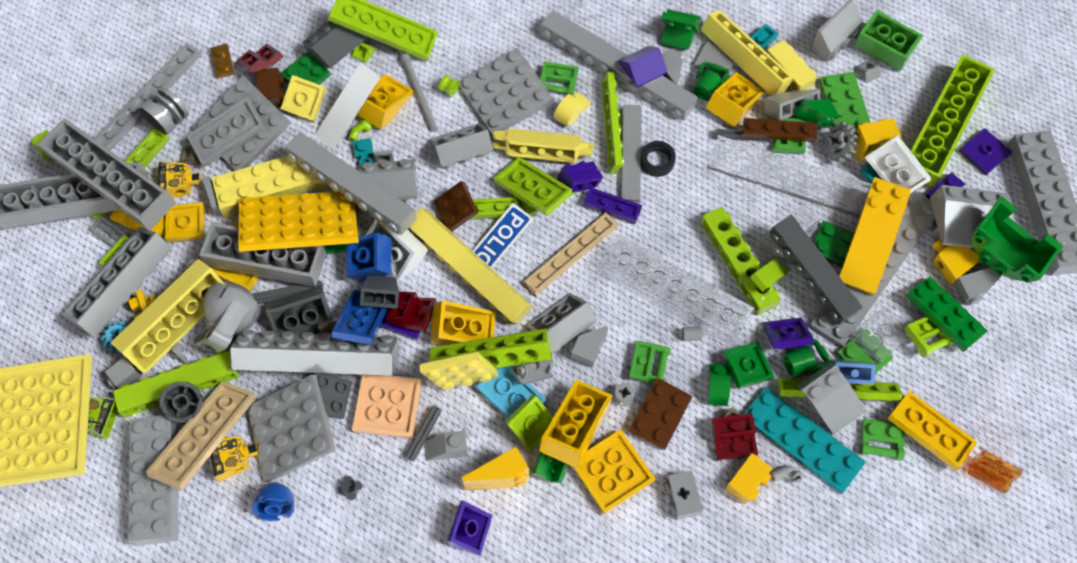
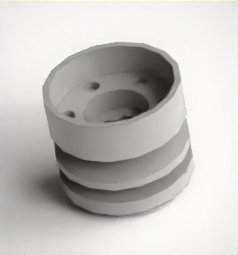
[138,87,189,135]

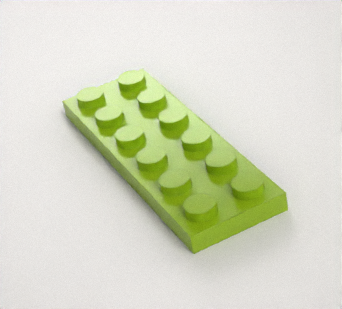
[328,0,439,61]

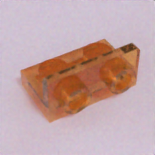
[968,450,1023,493]

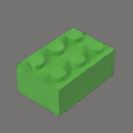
[854,10,923,71]

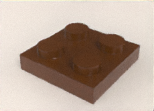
[434,181,478,232]

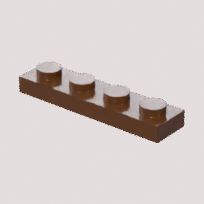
[742,118,817,142]

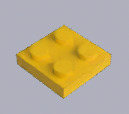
[165,202,205,243]

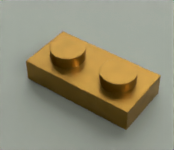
[210,43,235,79]

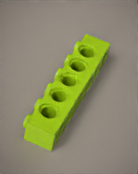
[701,206,781,316]
[429,328,552,368]

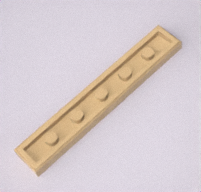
[523,212,619,296]

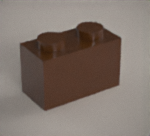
[257,67,285,107]

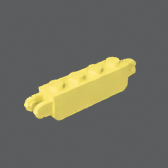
[492,128,593,163]

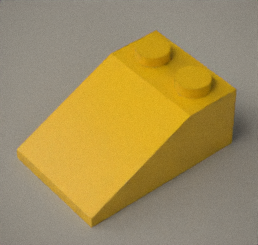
[706,72,765,127]
[357,74,414,129]
[430,300,496,346]
[461,447,529,491]

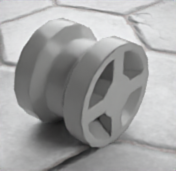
[614,383,635,406]

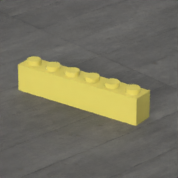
[701,10,794,96]

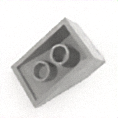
[797,362,866,435]

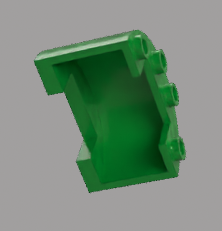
[972,196,1063,283]

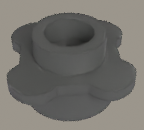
[338,476,363,500]

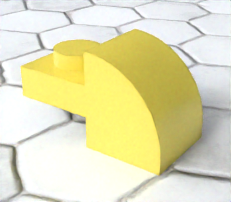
[553,92,591,127]

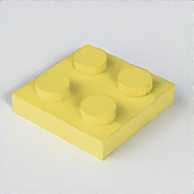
[280,75,327,121]

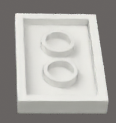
[865,134,931,193]

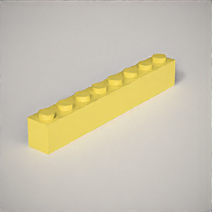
[409,207,534,324]

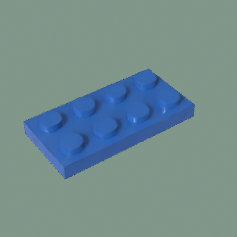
[332,289,388,345]

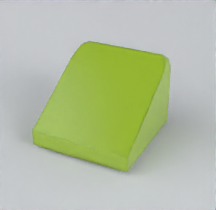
[351,42,377,63]

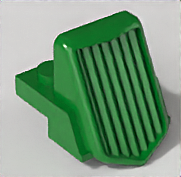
[661,9,703,50]

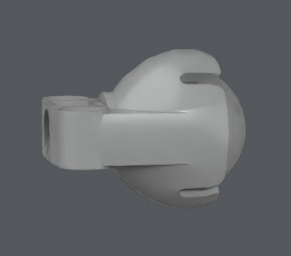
[193,283,261,354]

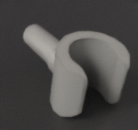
[170,343,191,364]

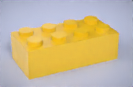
[540,379,613,468]

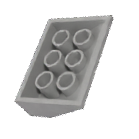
[930,185,1014,248]

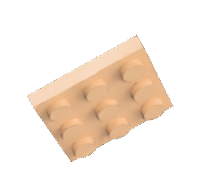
[352,375,422,439]

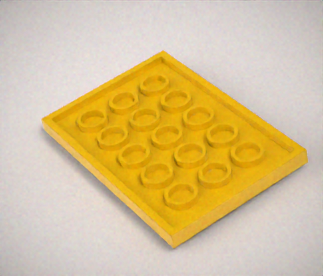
[238,192,359,252]

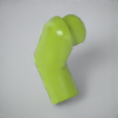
[348,120,372,142]

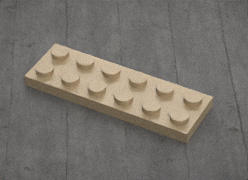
[146,381,256,491]

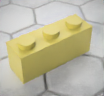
[767,40,817,91]

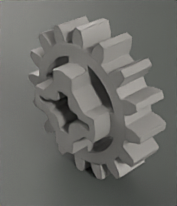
[821,122,859,162]

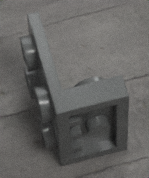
[307,373,352,419]

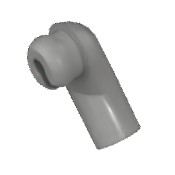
[771,465,803,482]

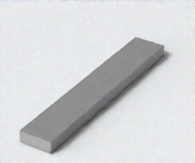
[621,105,641,203]

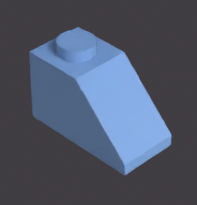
[830,359,876,385]

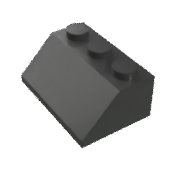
[302,21,368,69]
[266,286,333,334]

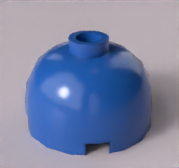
[252,482,294,521]

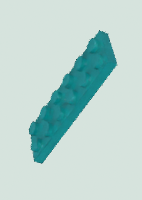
[744,387,866,494]

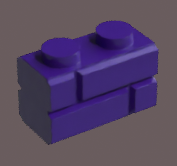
[557,161,603,193]

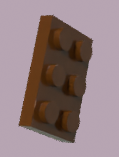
[629,377,693,450]

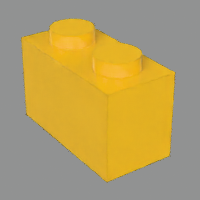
[726,453,773,505]

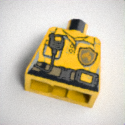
[157,161,202,198]
[210,436,259,482]

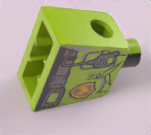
[87,398,118,440]

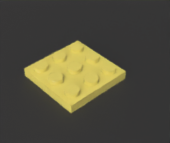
[419,352,498,390]

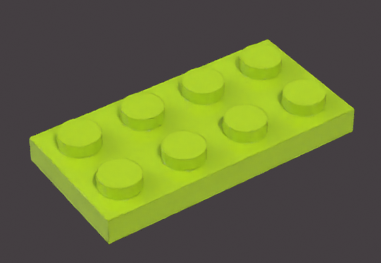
[493,157,573,216]

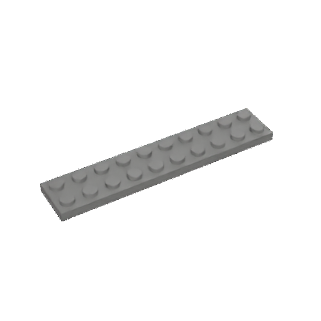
[809,191,935,348]

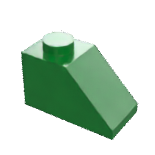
[793,99,839,128]

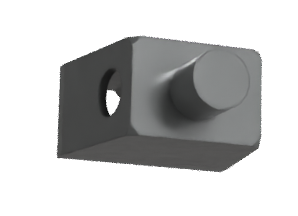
[360,275,399,309]

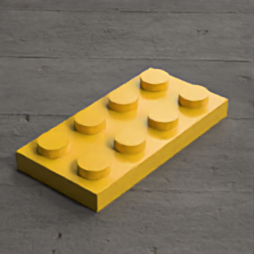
[887,390,977,471]

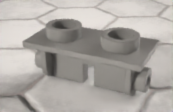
[511,360,554,385]

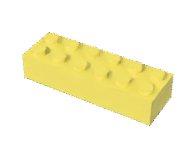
[212,156,330,219]
[110,259,225,375]

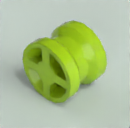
[438,75,460,97]

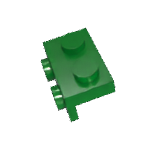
[531,449,568,483]

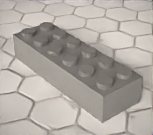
[199,222,326,287]
[61,227,172,337]
[128,415,178,546]

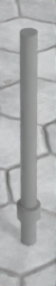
[398,49,438,132]

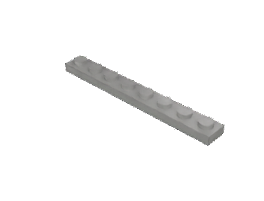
[94,43,201,151]

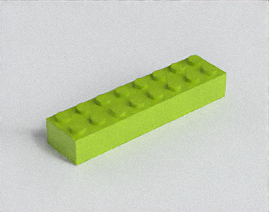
[910,54,995,188]

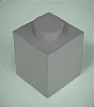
[105,357,142,389]

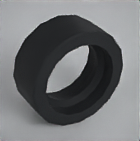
[641,141,676,177]

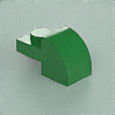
[707,364,731,406]

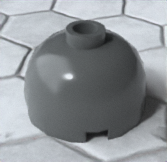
[160,381,203,422]

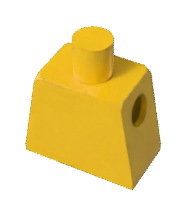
[932,239,980,286]

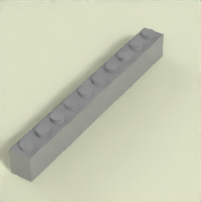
[541,10,698,121]

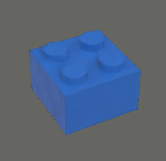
[346,233,392,281]

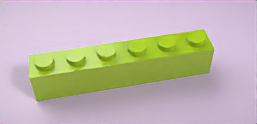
[113,350,241,418]

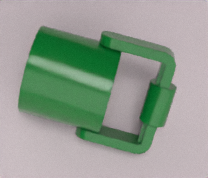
[692,62,729,101]
[782,339,831,378]

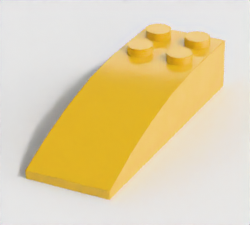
[839,177,911,295]

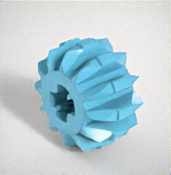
[100,320,128,354]

